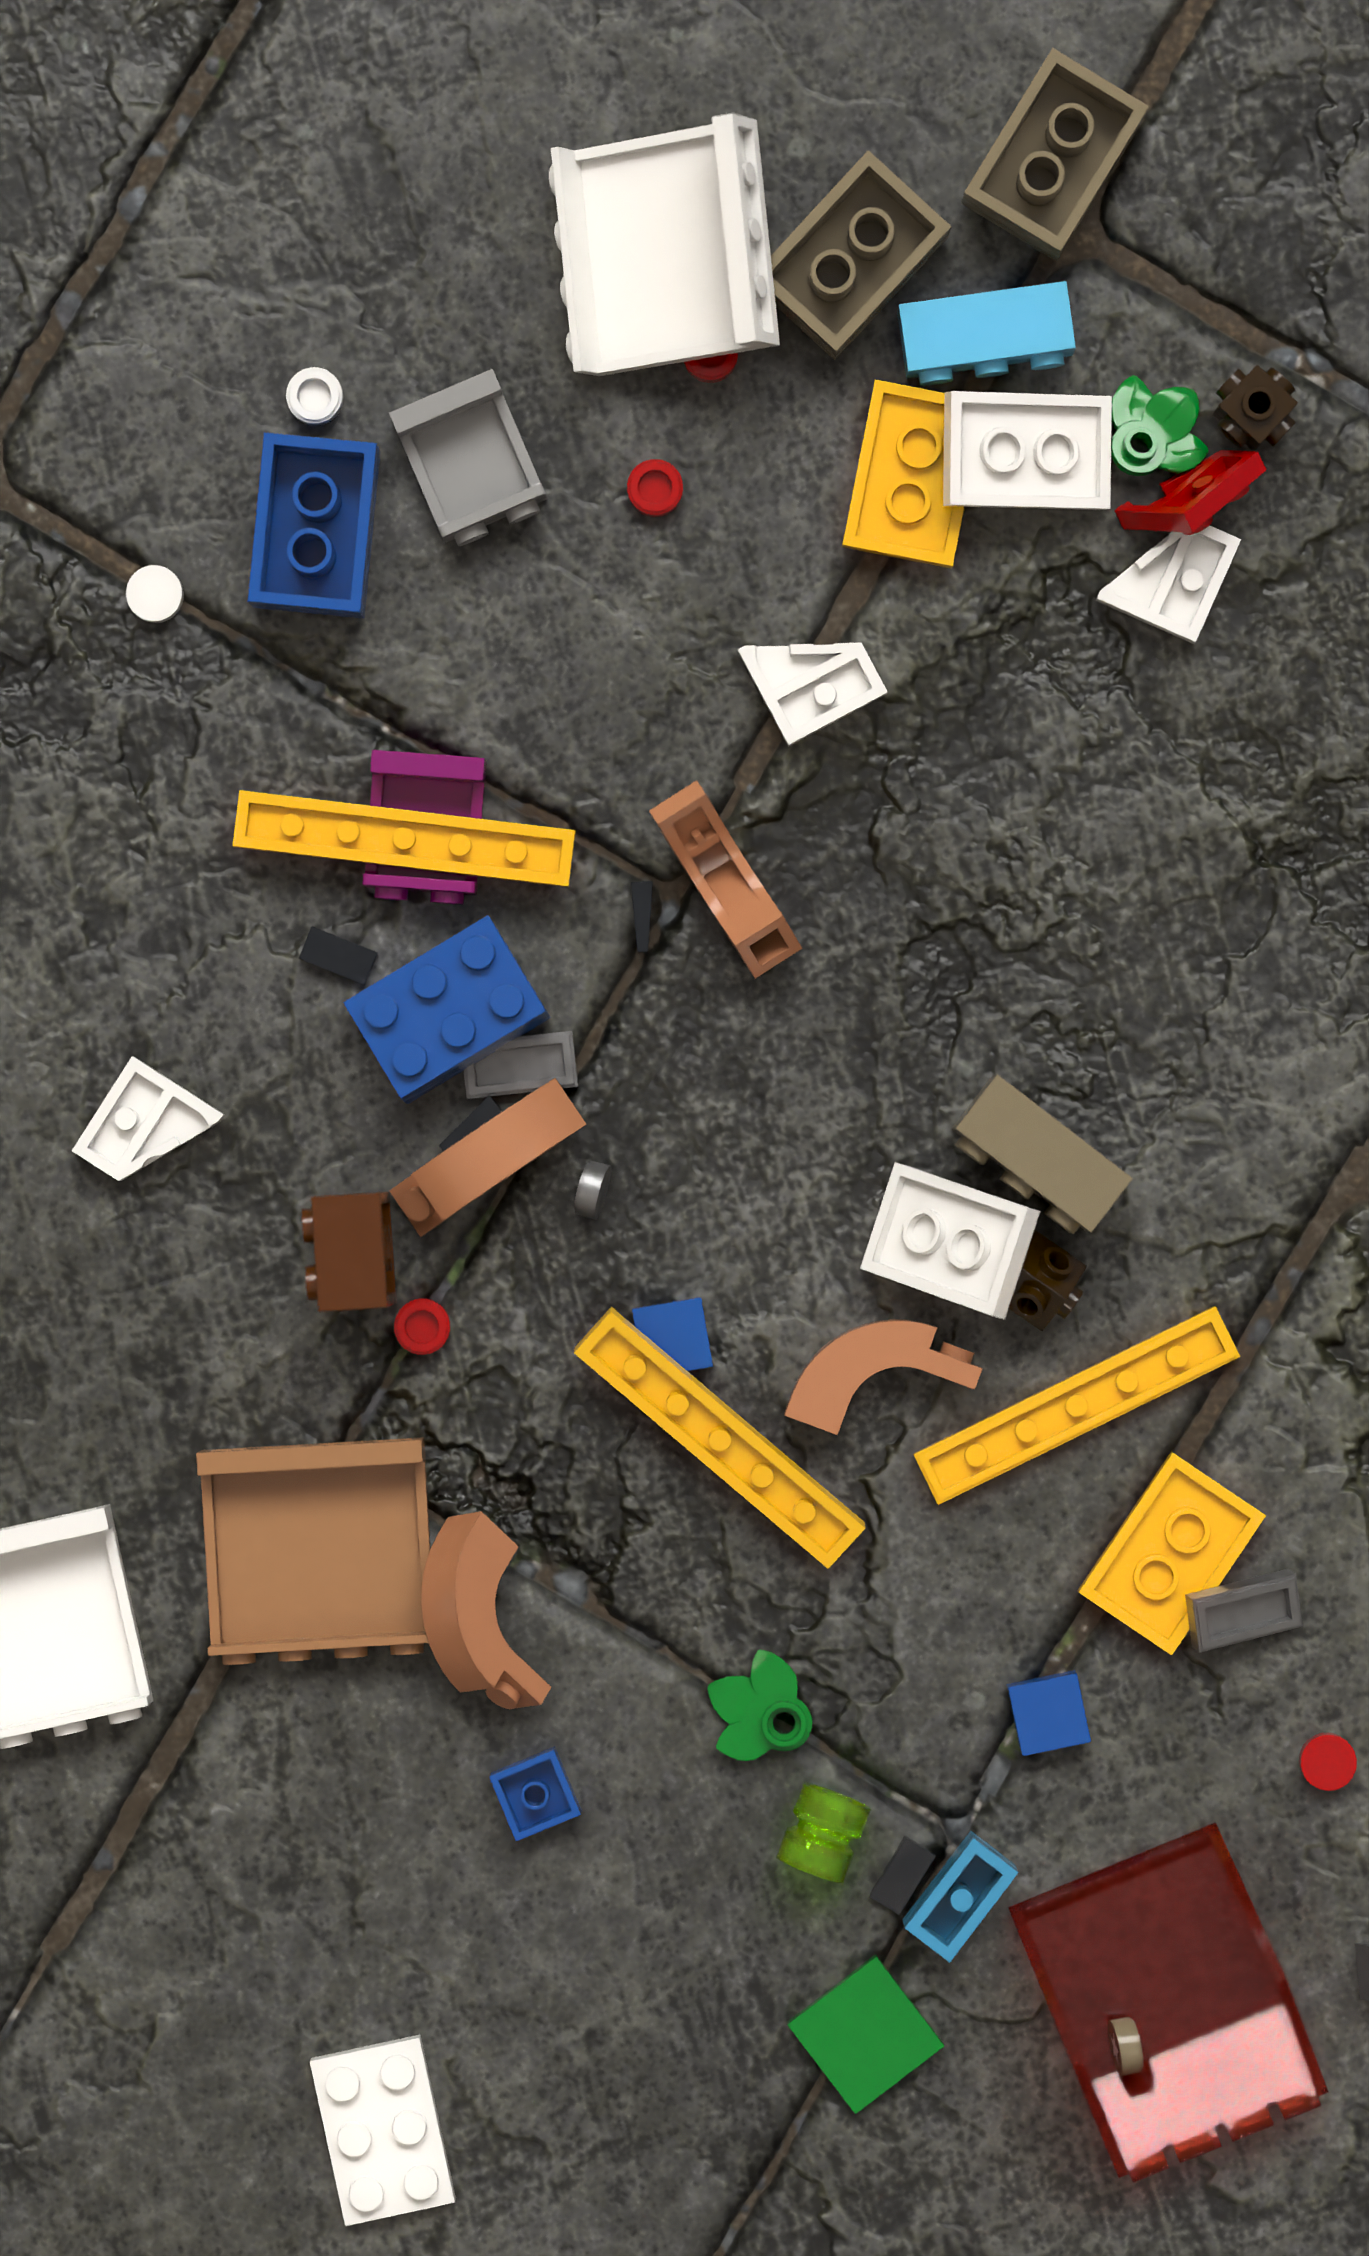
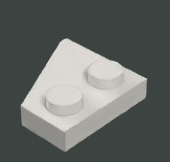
[1095,525,1241,644]
[738,643,888,746]
[72,1056,225,1181]

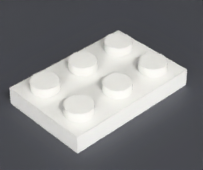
[943,391,1112,510]
[860,1162,1040,1319]
[310,2035,456,2226]

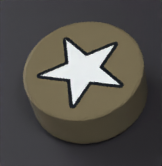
[1108,2016,1143,2076]

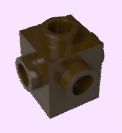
[1213,364,1298,451]
[1009,1230,1087,1331]

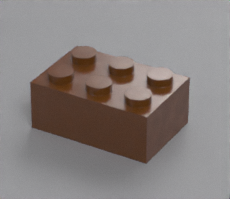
[302,1191,397,1312]

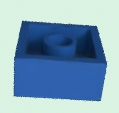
[632,1297,713,1371]
[1006,1670,1091,1756]
[489,1746,582,1841]

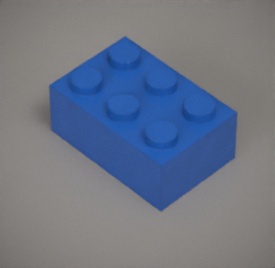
[248,432,381,618]
[343,915,551,1104]

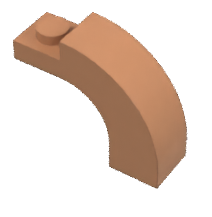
[649,780,803,979]
[390,1078,586,1237]
[784,1319,982,1435]
[421,1511,551,1709]

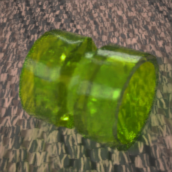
[776,1782,871,1883]

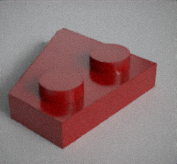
[1114,450,1266,535]

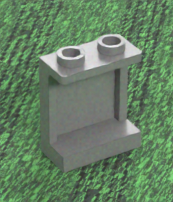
[389,369,547,546]

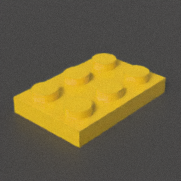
[842,379,964,568]
[1077,1452,1266,1655]

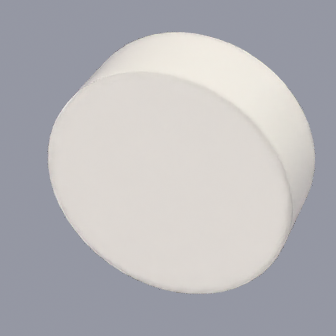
[286,367,343,426]
[126,565,184,623]

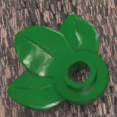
[1111,375,1209,476]
[707,1649,812,1761]

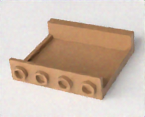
[196,1437,431,1665]

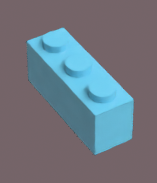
[897,281,1076,386]

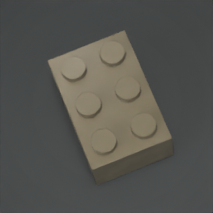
[961,48,1149,262]
[771,150,952,360]
[952,1074,1133,1234]

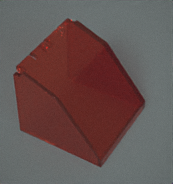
[1008,1822,1328,2183]

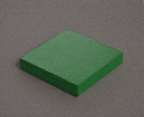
[787,1954,944,2114]

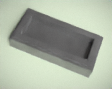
[464,1031,578,1099]
[1185,1569,1303,1653]

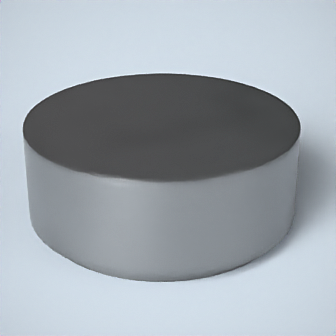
[574,1161,611,1220]

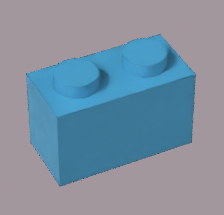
[903,1831,1019,1963]

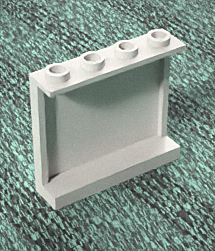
[549,113,780,376]
[0,1504,154,1749]

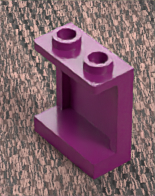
[362,750,487,905]

